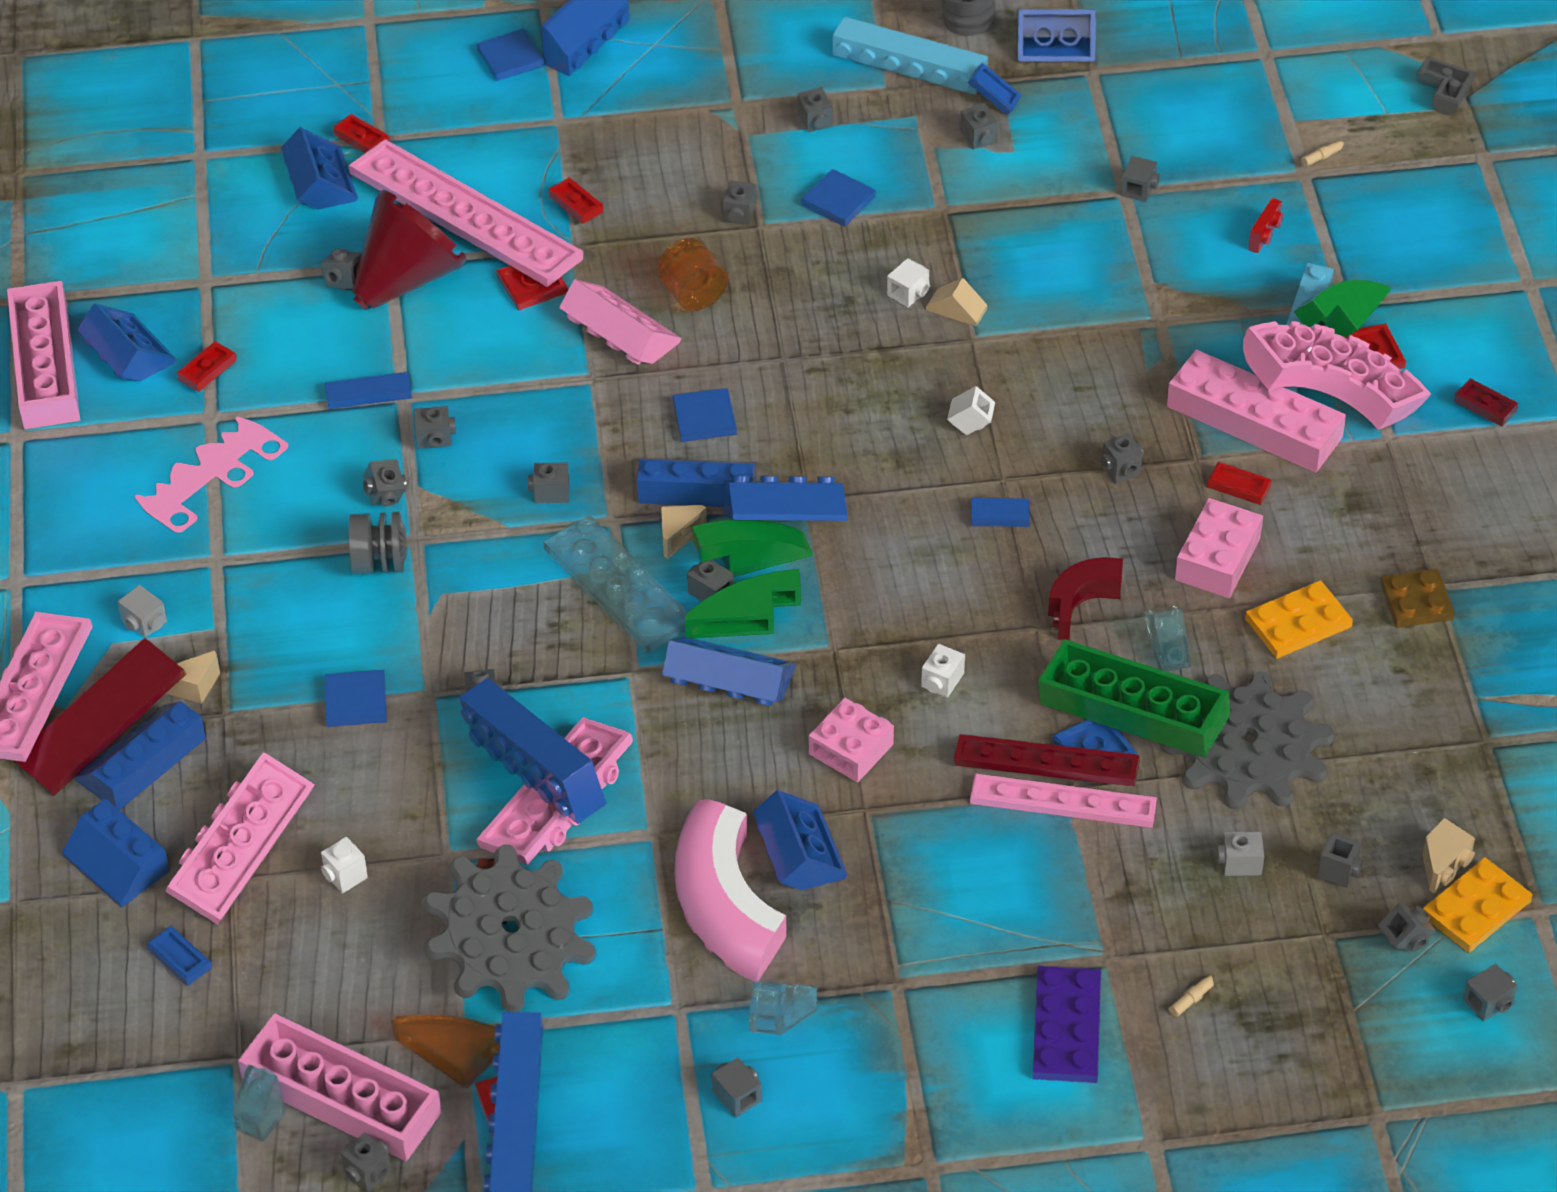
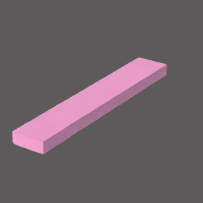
[970,774,1157,828]

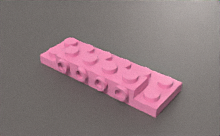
[0,612,93,762]
[476,717,633,865]
[165,752,315,925]

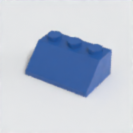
[1017,9,1096,62]
[281,127,358,210]
[78,303,177,381]
[753,789,848,890]
[62,798,170,908]

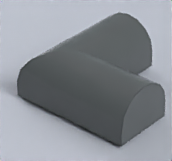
[1417,57,1476,115]

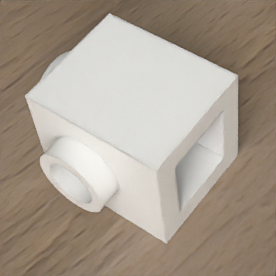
[887,258,930,307]
[947,386,995,436]
[921,644,965,698]
[321,836,368,894]

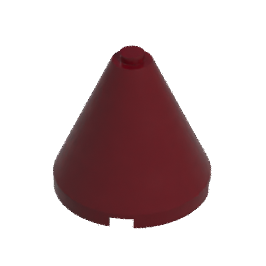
[352,190,467,310]

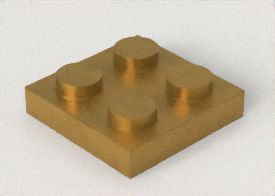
[1380,569,1455,628]

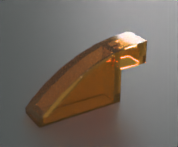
[392,1014,500,1089]

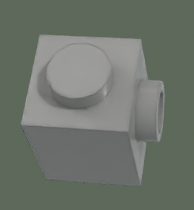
[118,585,167,638]
[1217,832,1264,876]

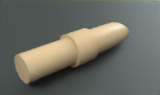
[1301,141,1343,167]
[1169,975,1214,1017]

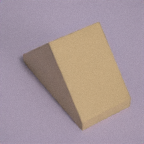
[926,278,987,326]
[661,505,707,559]
[166,650,220,704]

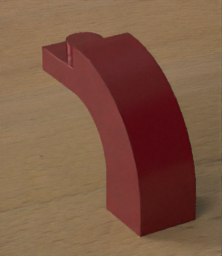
[1048,557,1123,641]

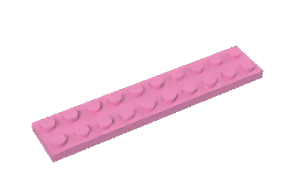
[349,139,583,287]

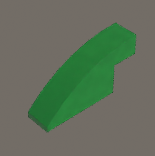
[1294,280,1391,337]
[692,520,813,577]
[685,569,801,639]

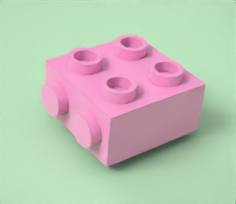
[809,698,894,783]

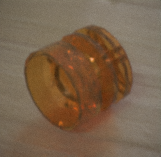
[656,238,728,311]

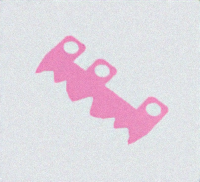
[134,416,288,533]

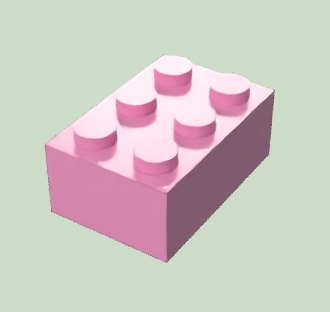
[1175,498,1263,598]

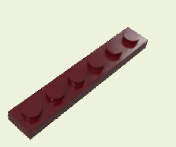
[954,734,1140,787]

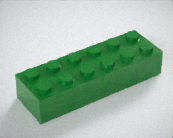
[1038,639,1230,758]

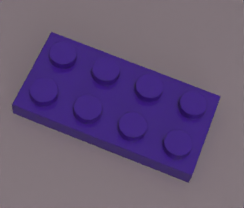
[1032,966,1101,1083]

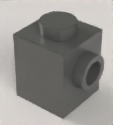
[797,87,832,132]
[960,103,998,149]
[1121,156,1160,202]
[723,180,757,225]
[528,463,570,503]
[687,560,734,601]
[1318,832,1363,888]
[1463,964,1517,1021]
[712,1057,762,1118]

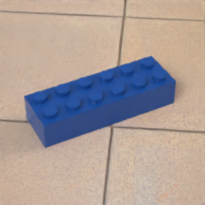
[459,678,607,824]

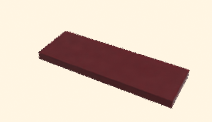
[13,638,186,797]

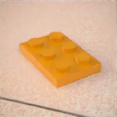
[1245,580,1353,659]
[1423,857,1533,953]

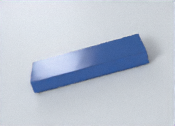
[325,372,412,409]

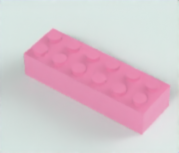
[7,281,81,429]
[1167,349,1346,473]
[238,1013,442,1162]

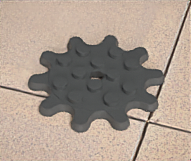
[1162,671,1335,809]
[422,844,596,1012]

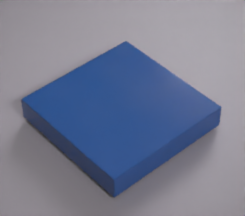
[477,28,544,81]
[801,169,876,227]
[672,388,737,442]
[325,670,387,727]
[1052,720,1137,783]

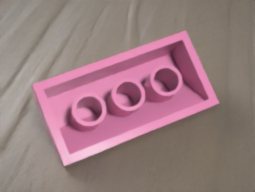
[559,279,682,365]

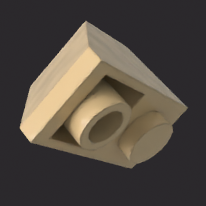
[1423,818,1475,894]

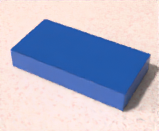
[968,62,1021,115]
[971,498,1029,527]
[147,926,212,986]

